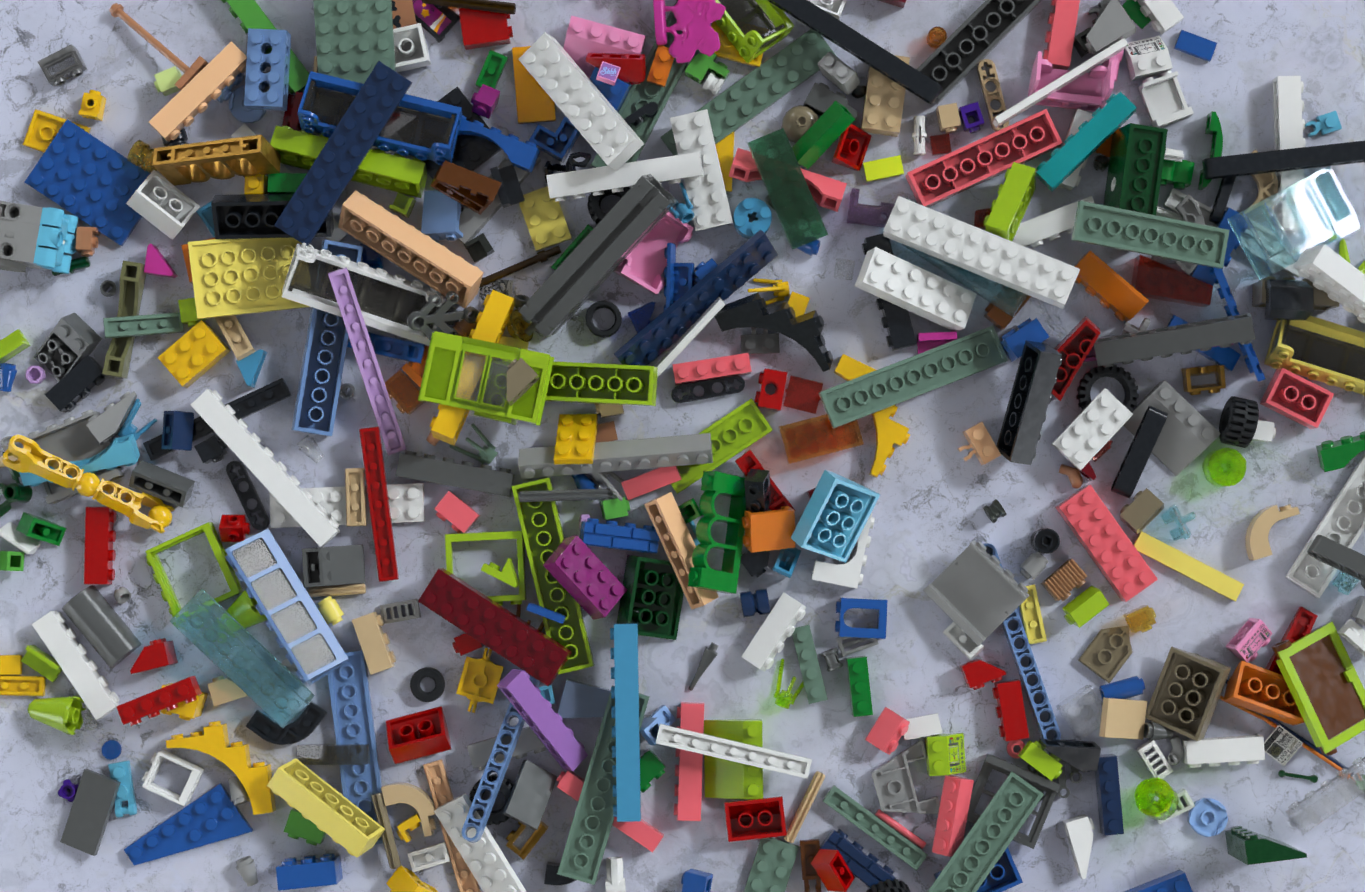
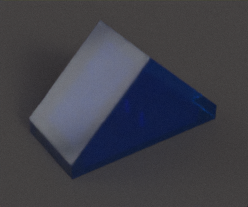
[628,301,656,334]

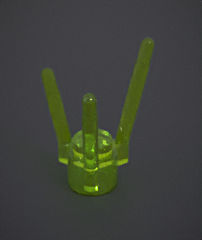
[773,659,804,709]

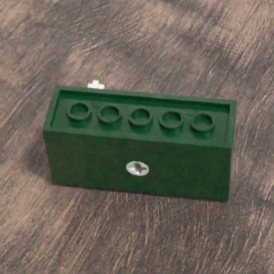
[1103,123,1184,215]

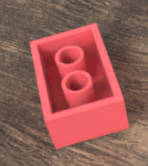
[1260,368,1334,429]

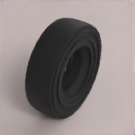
[410,667,445,702]

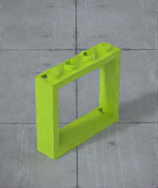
[145,522,243,621]
[445,531,527,605]

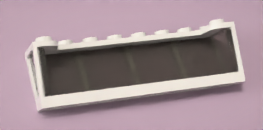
[282,243,445,346]

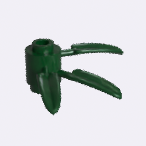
[0,452,33,517]

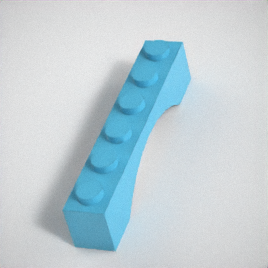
[19,434,140,487]

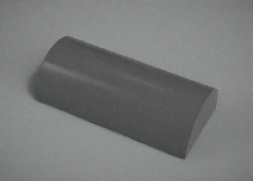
[62,585,142,669]

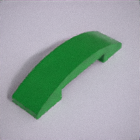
[1198,111,1223,190]

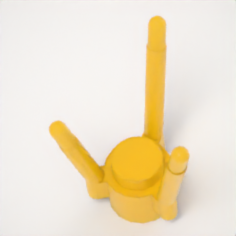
[747,278,790,305]

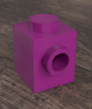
[471,84,500,119]

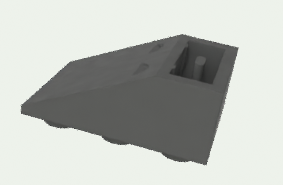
[34,312,102,381]
[302,544,366,587]

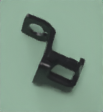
[544,152,591,183]

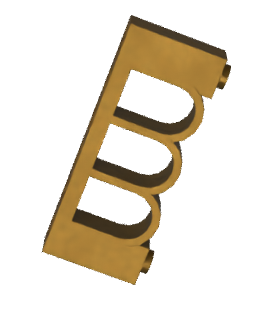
[152,135,281,186]

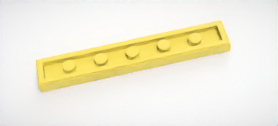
[1133,531,1244,602]

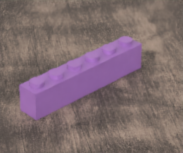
[497,669,588,771]

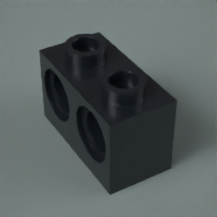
[744,469,771,513]

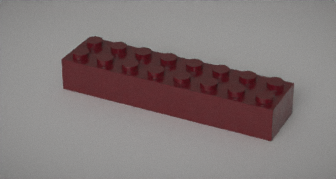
[418,568,572,686]

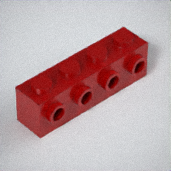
[116,676,202,726]

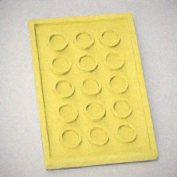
[188,238,312,319]

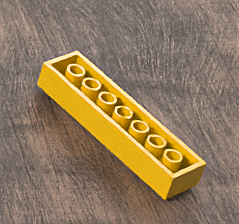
[430,290,514,446]

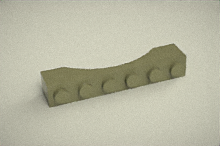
[102,260,146,379]

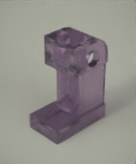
[847,188,895,227]

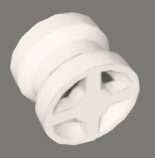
[703,72,725,96]

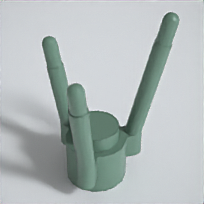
[450,424,498,465]

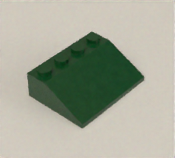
[616,555,684,640]
[1225,826,1307,865]

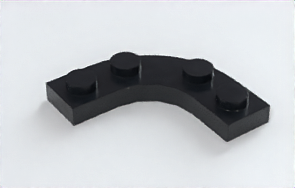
[246,701,328,745]

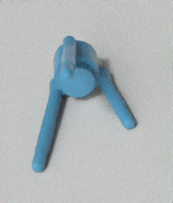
[670,182,694,223]
[117,399,157,441]

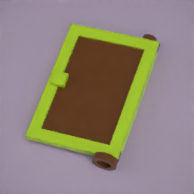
[1271,621,1365,756]

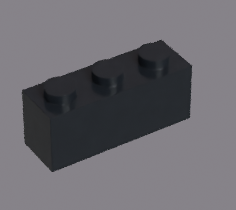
[45,355,106,413]

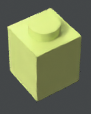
[154,66,182,96]

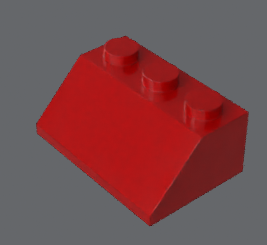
[386,706,451,764]
[724,796,787,842]

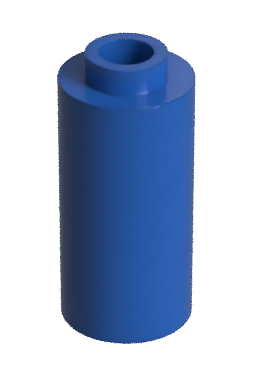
[1099,676,1145,700]

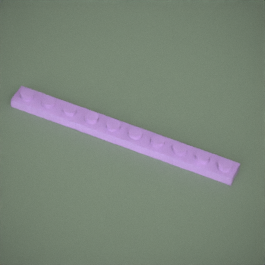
[328,267,406,455]

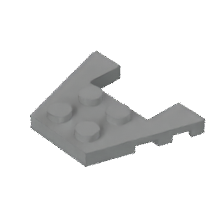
[871,740,940,815]

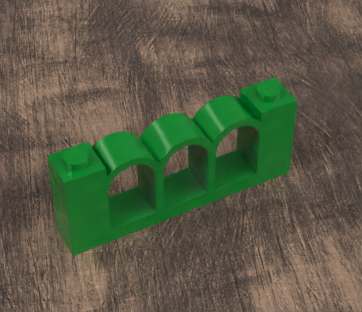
[688,471,746,594]

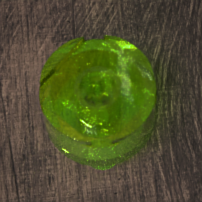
[1202,448,1246,487]
[1135,778,1179,820]

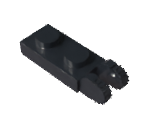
[624,101,658,127]

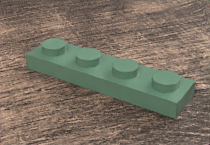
[103,312,184,339]
[792,625,828,704]

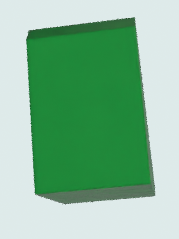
[678,498,702,524]

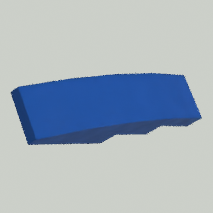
[1167,315,1241,371]

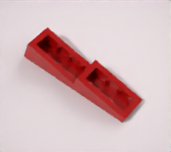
[1265,607,1318,675]

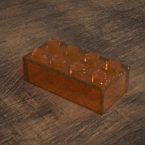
[778,414,864,465]

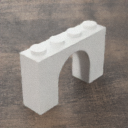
[811,513,875,589]

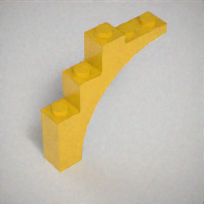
[834,354,910,478]
[166,721,276,815]

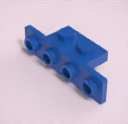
[663,243,694,312]

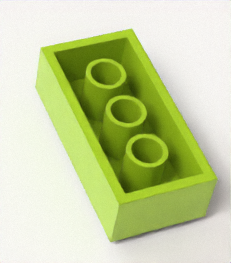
[983,162,1036,241]

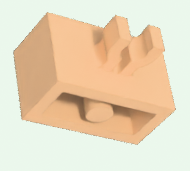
[958,422,1001,465]

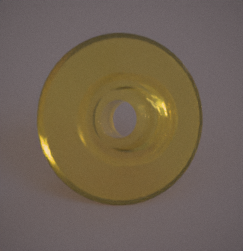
[507,310,533,342]

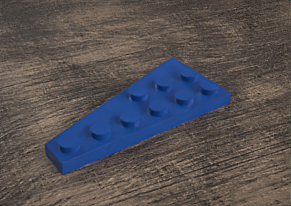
[1210,267,1266,382]

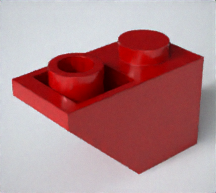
[960,659,1006,690]

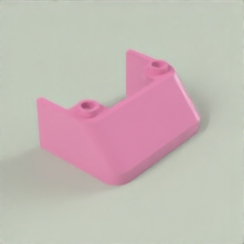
[1028,51,1116,112]

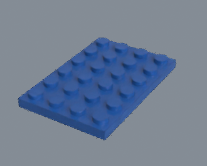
[25,119,150,246]

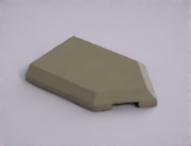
[1078,626,1132,683]

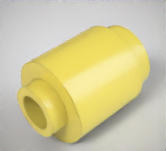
[317,596,344,626]

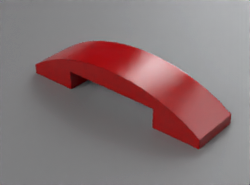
[735,450,795,511]

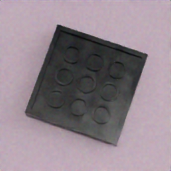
[397,86,502,179]

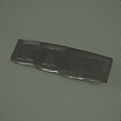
[296,744,370,765]

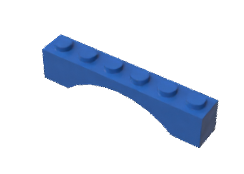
[423,115,540,173]

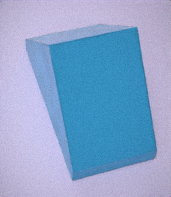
[236,349,267,388]
[772,548,801,578]

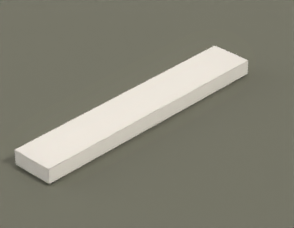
[655,297,725,377]

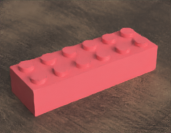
[1055,485,1158,602]

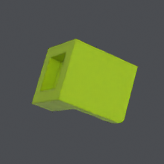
[388,192,416,218]

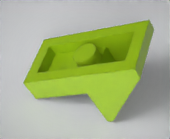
[481,558,519,588]

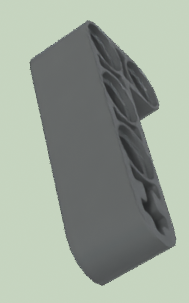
[1307,535,1365,589]

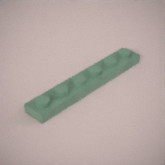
[822,785,928,871]

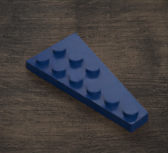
[124,783,253,866]

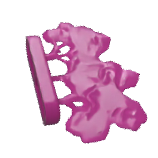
[653,0,726,63]

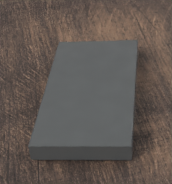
[60,769,121,856]

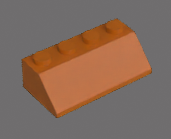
[1074,250,1149,322]
[1223,661,1304,726]

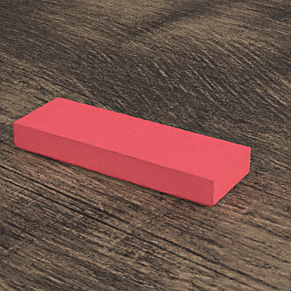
[621,466,682,500]

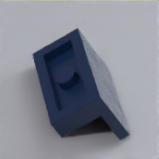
[161,411,194,451]

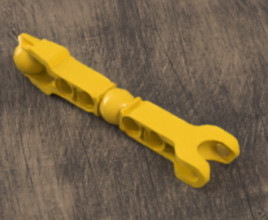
[2,435,175,533]

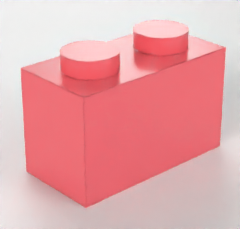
[434,491,480,534]
[865,707,910,755]

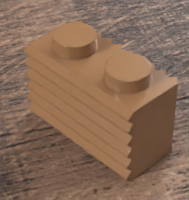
[1041,558,1087,601]

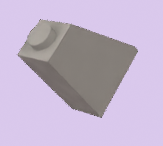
[1085,0,1136,56]

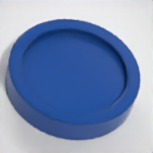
[102,740,122,760]

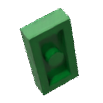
[475,50,508,89]

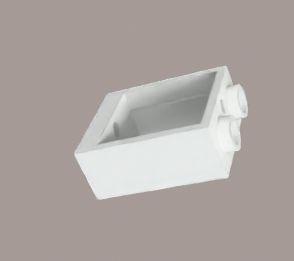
[142,750,205,806]

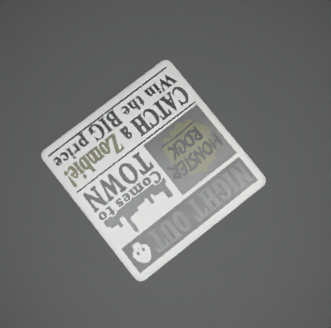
[1264,725,1303,766]

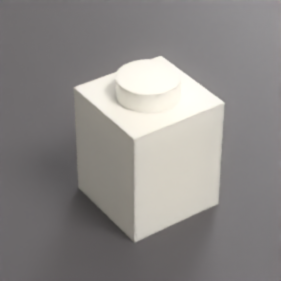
[1252,420,1276,443]

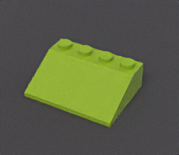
[704,719,763,799]

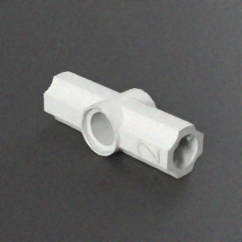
[605,857,626,892]

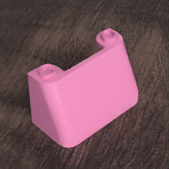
[613,212,694,295]

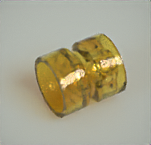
[127,140,157,174]

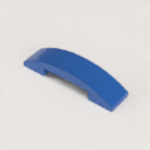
[347,332,425,364]

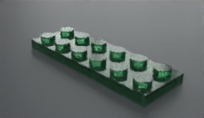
[747,128,828,250]

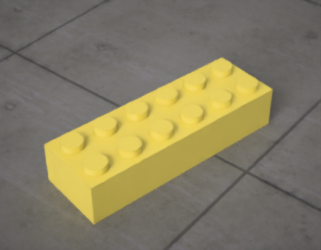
[267,758,385,858]

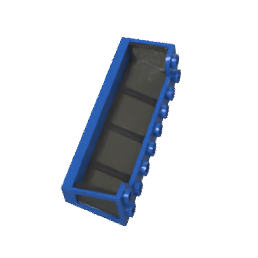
[298,71,462,165]

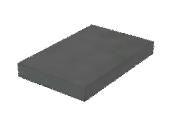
[503,760,558,830]

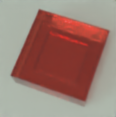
[929,133,952,156]

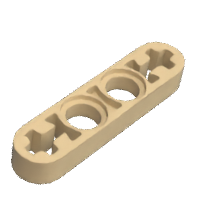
[977,59,1009,132]

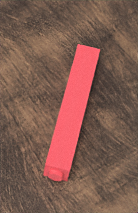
[556,770,664,853]

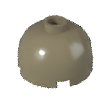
[782,105,819,143]

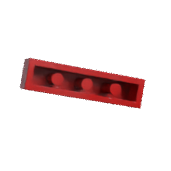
[84,507,116,584]

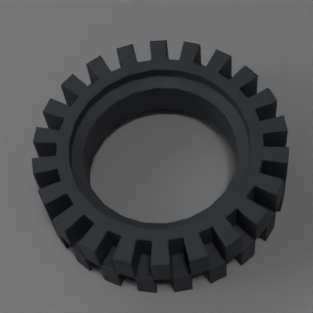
[1076,365,1139,413]

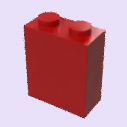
[459,8,513,50]

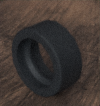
[585,300,622,338]

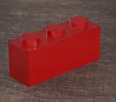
[992,679,1029,742]

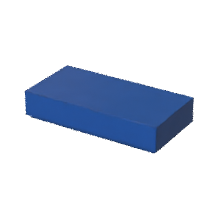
[1174,30,1217,62]
[526,603,566,624]

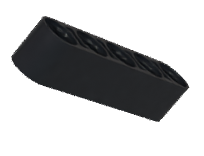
[1111,406,1168,498]

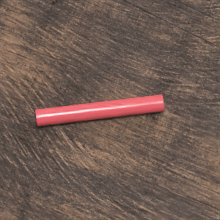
[875,809,926,849]

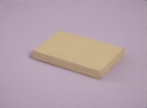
[1099,697,1147,740]

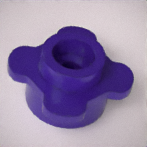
[58,779,79,802]

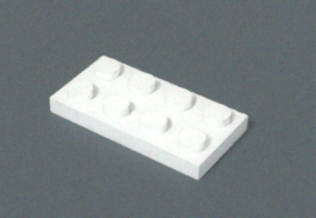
[1052,388,1133,471]

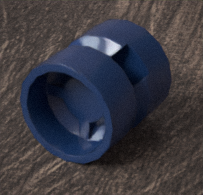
[740,589,770,617]

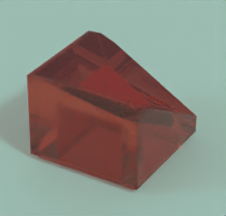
[974,208,991,230]

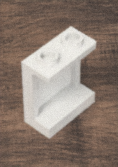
[1138,70,1194,128]

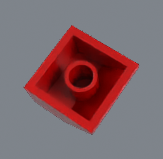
[130,638,178,674]

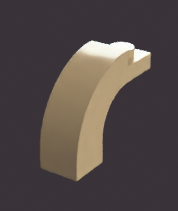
[1245,504,1300,560]
[381,782,436,837]

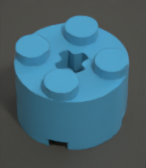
[733,198,772,239]

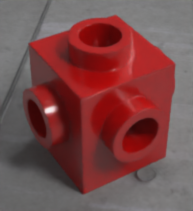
[219,515,250,542]

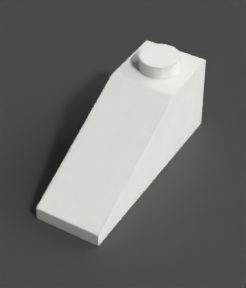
[1063,814,1095,879]

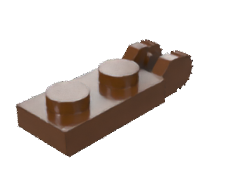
[800,839,821,892]

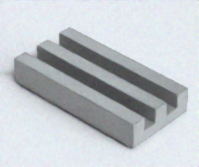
[836,626,879,657]

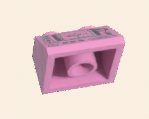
[1225,618,1272,662]

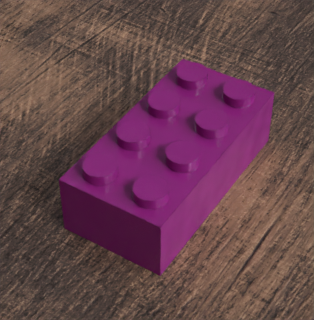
[543,535,627,620]

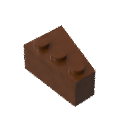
[430,161,502,215]

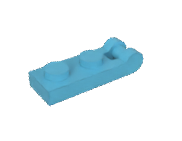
[108,760,137,818]

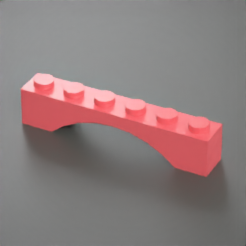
[729,148,847,212]

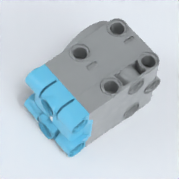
[0,200,79,274]

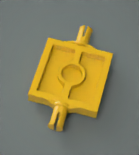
[456,647,504,713]

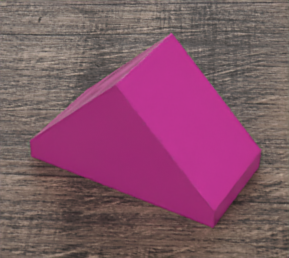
[144,243,178,278]

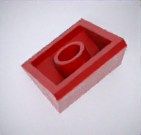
[832,124,872,171]

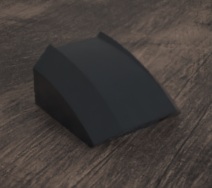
[1265,279,1314,320]

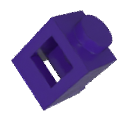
[958,102,985,134]

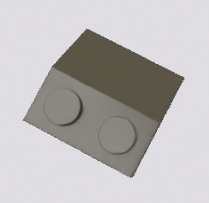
[506,358,539,406]

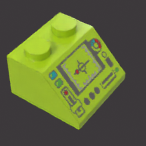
[925,733,966,776]

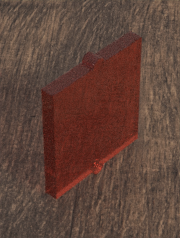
[783,375,823,414]

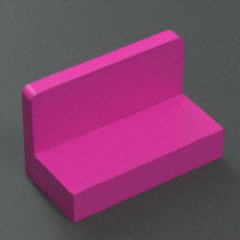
[916,331,957,354]

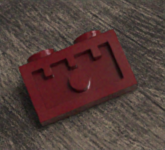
[282,92,307,131]

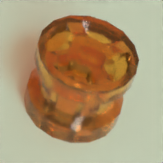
[926,27,947,49]

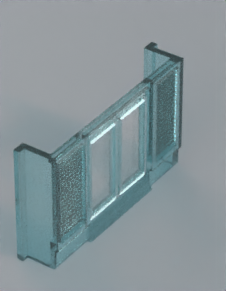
[1227,166,1361,281]

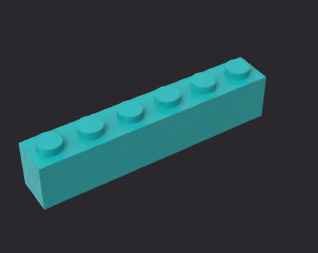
[1036,91,1137,192]

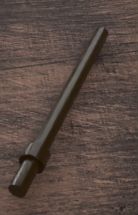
[479,246,562,288]

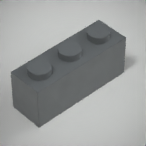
[129,460,195,508]

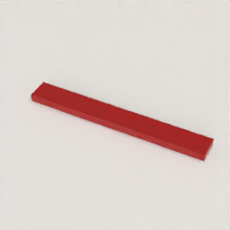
[359,426,399,582]

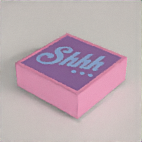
[596,61,621,86]

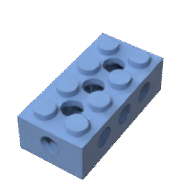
[244,28,291,111]

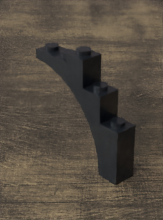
[714,293,833,372]

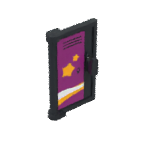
[412,0,460,43]

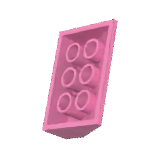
[563,16,646,93]

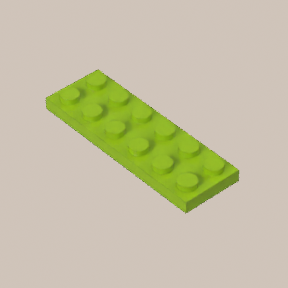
[659,398,773,494]

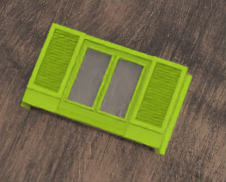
[418,331,554,426]

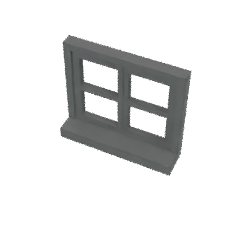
[967,754,1061,849]

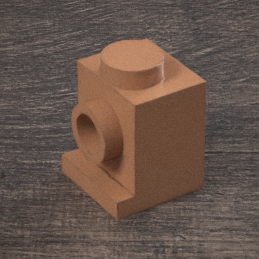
[75,227,100,257]

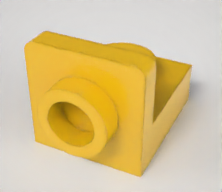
[397,813,421,843]

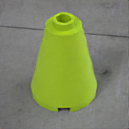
[218,586,273,635]
[28,696,86,735]

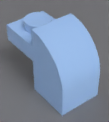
[640,705,676,745]

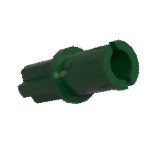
[52,256,90,276]

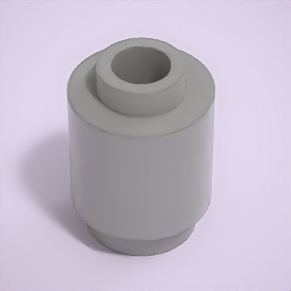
[1020,551,1048,580]

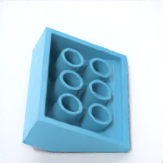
[791,470,880,563]

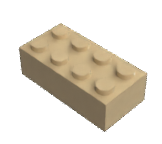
[860,55,910,137]

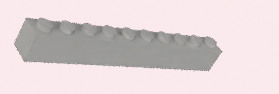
[518,433,713,479]

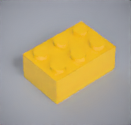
[157,320,231,388]

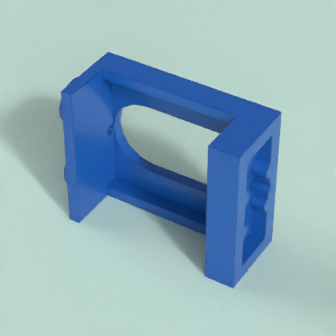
[835,597,888,639]

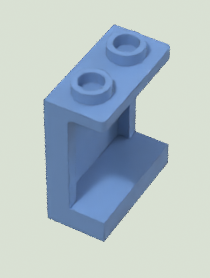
[421,190,463,242]

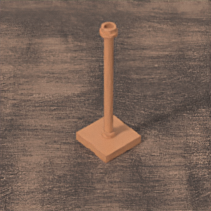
[109,3,208,90]

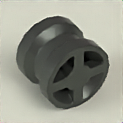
[983,499,1007,523]

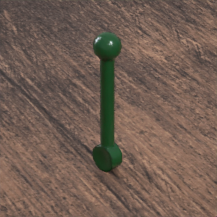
[1278,770,1318,783]

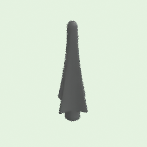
[689,642,718,691]

